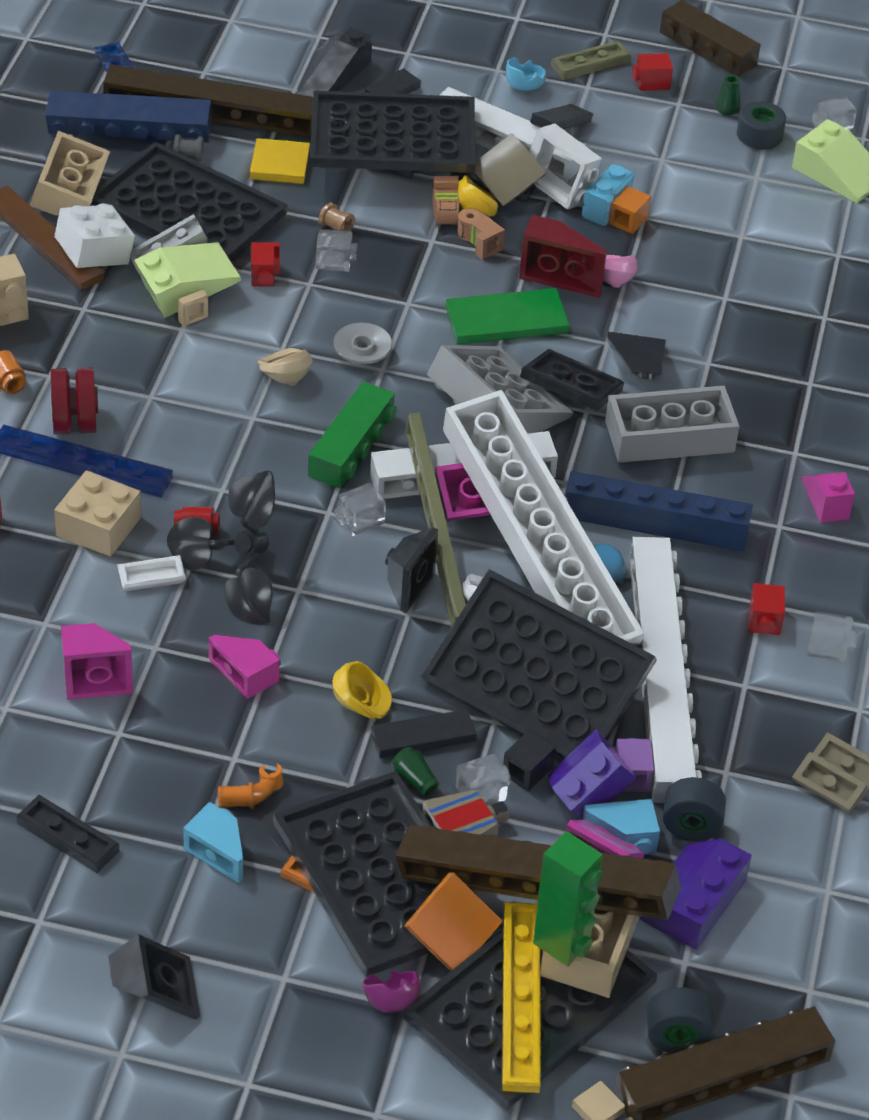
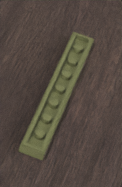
[406,412,466,628]

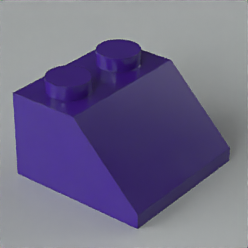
[547,729,637,819]

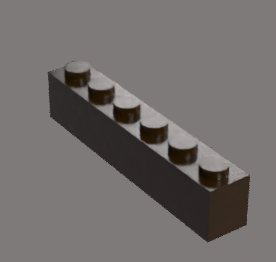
[614,1006,836,1120]

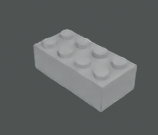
[605,386,739,463]

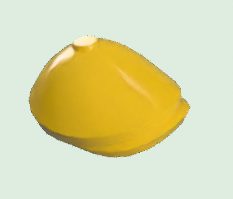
[458,175,498,217]
[332,661,392,719]

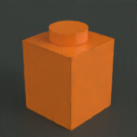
[609,186,651,234]

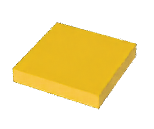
[250,138,310,184]

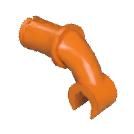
[218,763,283,809]

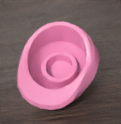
[603,255,638,288]

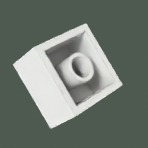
[54,204,135,268]

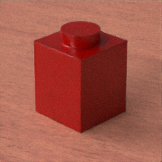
[632,53,673,91]
[749,583,785,635]

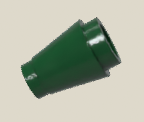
[715,74,741,115]
[391,746,439,797]

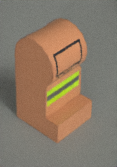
[432,176,459,225]
[457,208,505,260]

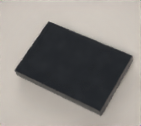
[520,349,625,411]

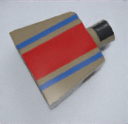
[423,790,509,836]

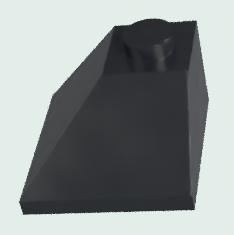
[607,331,666,380]
[385,527,438,613]
[108,934,200,1020]

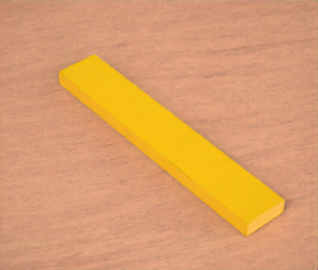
[502,902,540,1093]

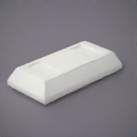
[117,555,186,591]

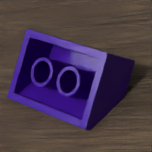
[639,839,752,950]

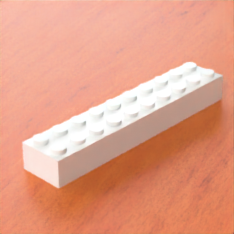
[443,390,644,648]

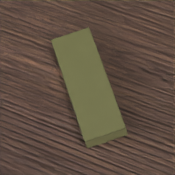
[551,41,631,80]

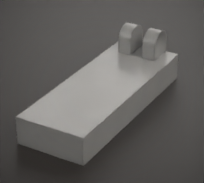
[130,214,208,275]

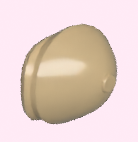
[257,348,313,386]

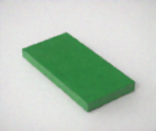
[445,288,570,344]

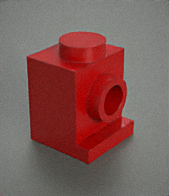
[251,242,280,286]

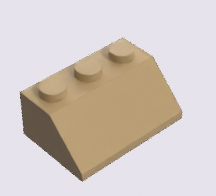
[29,131,110,216]

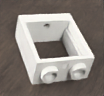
[529,123,602,210]

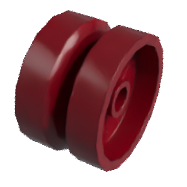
[51,367,99,435]

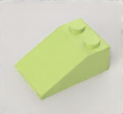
[792,119,869,203]
[134,242,242,318]

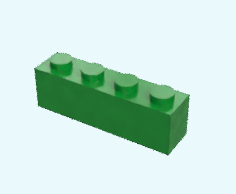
[308,381,397,488]
[533,831,603,967]

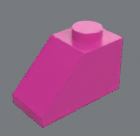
[802,472,855,523]
[209,635,281,699]

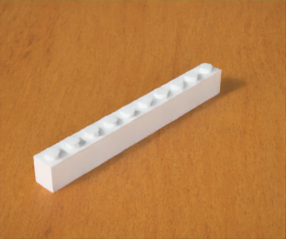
[629,537,702,803]

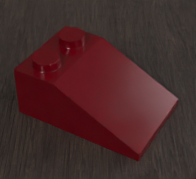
[519,215,607,298]

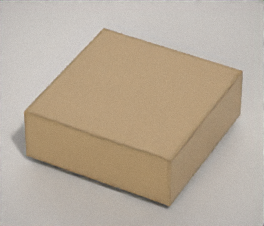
[178,289,208,327]
[572,1081,625,1120]

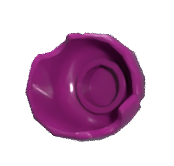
[362,970,421,1013]

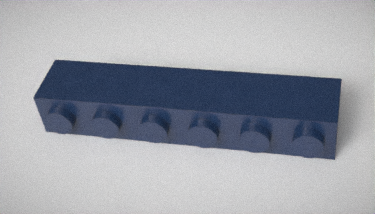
[45,90,212,143]
[565,471,753,551]

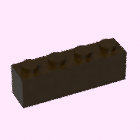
[660,0,761,77]

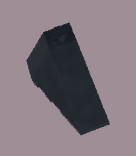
[296,27,372,97]

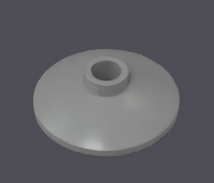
[333,323,392,364]

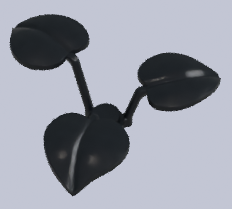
[167,471,275,623]

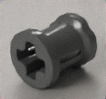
[173,134,204,161]

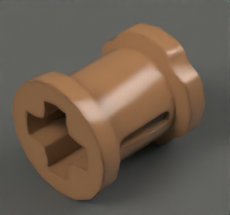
[318,202,356,237]

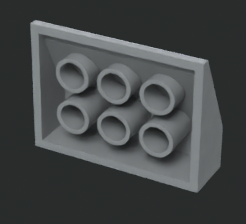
[427,345,574,434]

